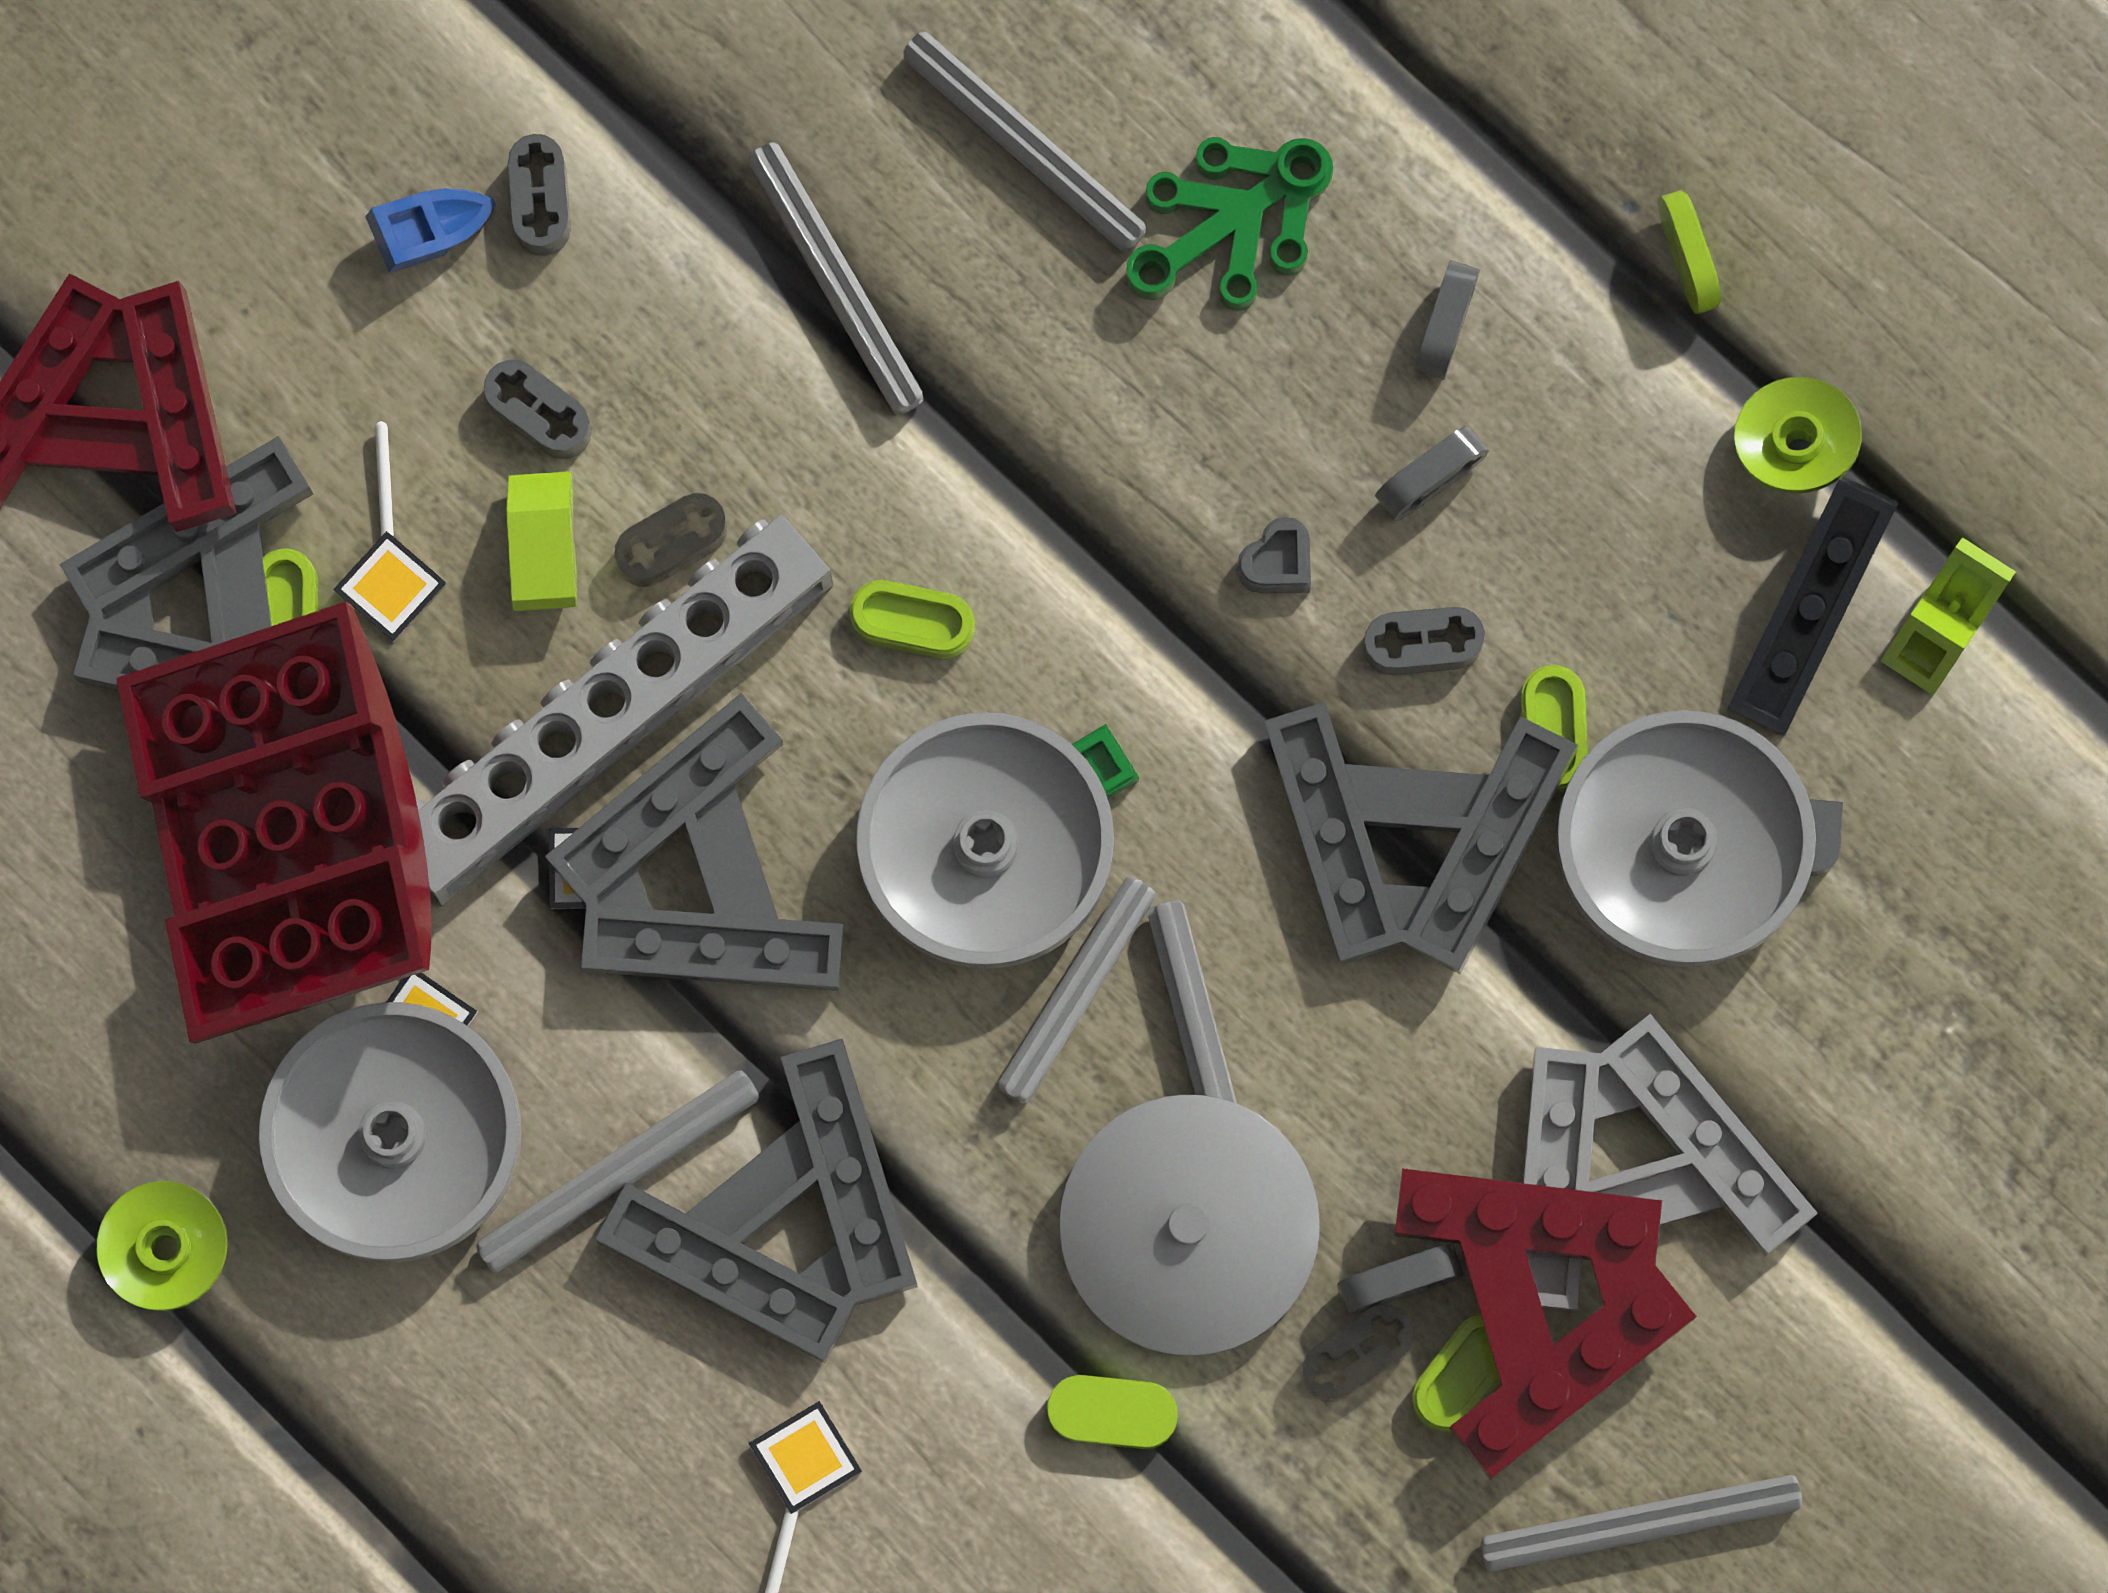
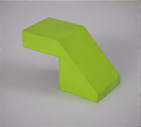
[507,471,578,611]
[1880,537,2016,696]

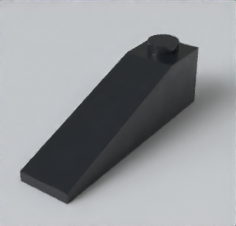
[1728,476,1898,736]

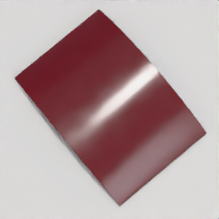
[116,601,432,1044]

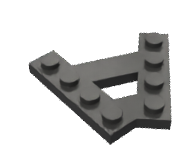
[59,436,313,691]
[545,693,843,991]
[1264,702,1578,974]
[595,1038,918,1363]

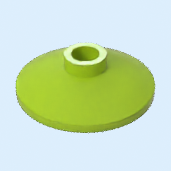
[1734,377,1862,494]
[97,1181,228,1311]

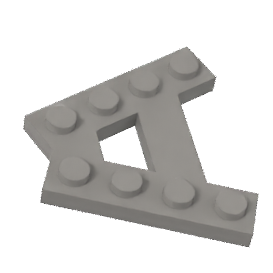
[1522,1014,1817,1313]

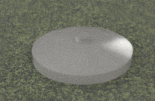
[1556,710,1816,967]
[857,712,1114,969]
[259,1002,522,1263]
[1060,1095,1319,1355]

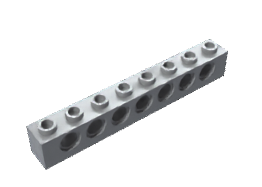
[417,514,833,906]

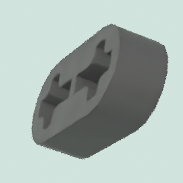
[508,134,571,256]
[1414,260,1480,380]
[484,360,592,459]
[1375,425,1489,522]
[1363,607,1485,675]
[1337,1244,1464,1315]

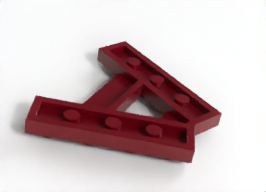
[0,273,237,532]
[1394,1168,1697,1480]

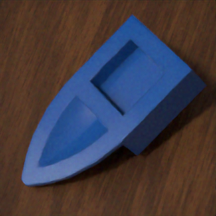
[365,188,496,273]

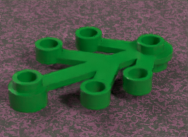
[1126,137,1333,311]

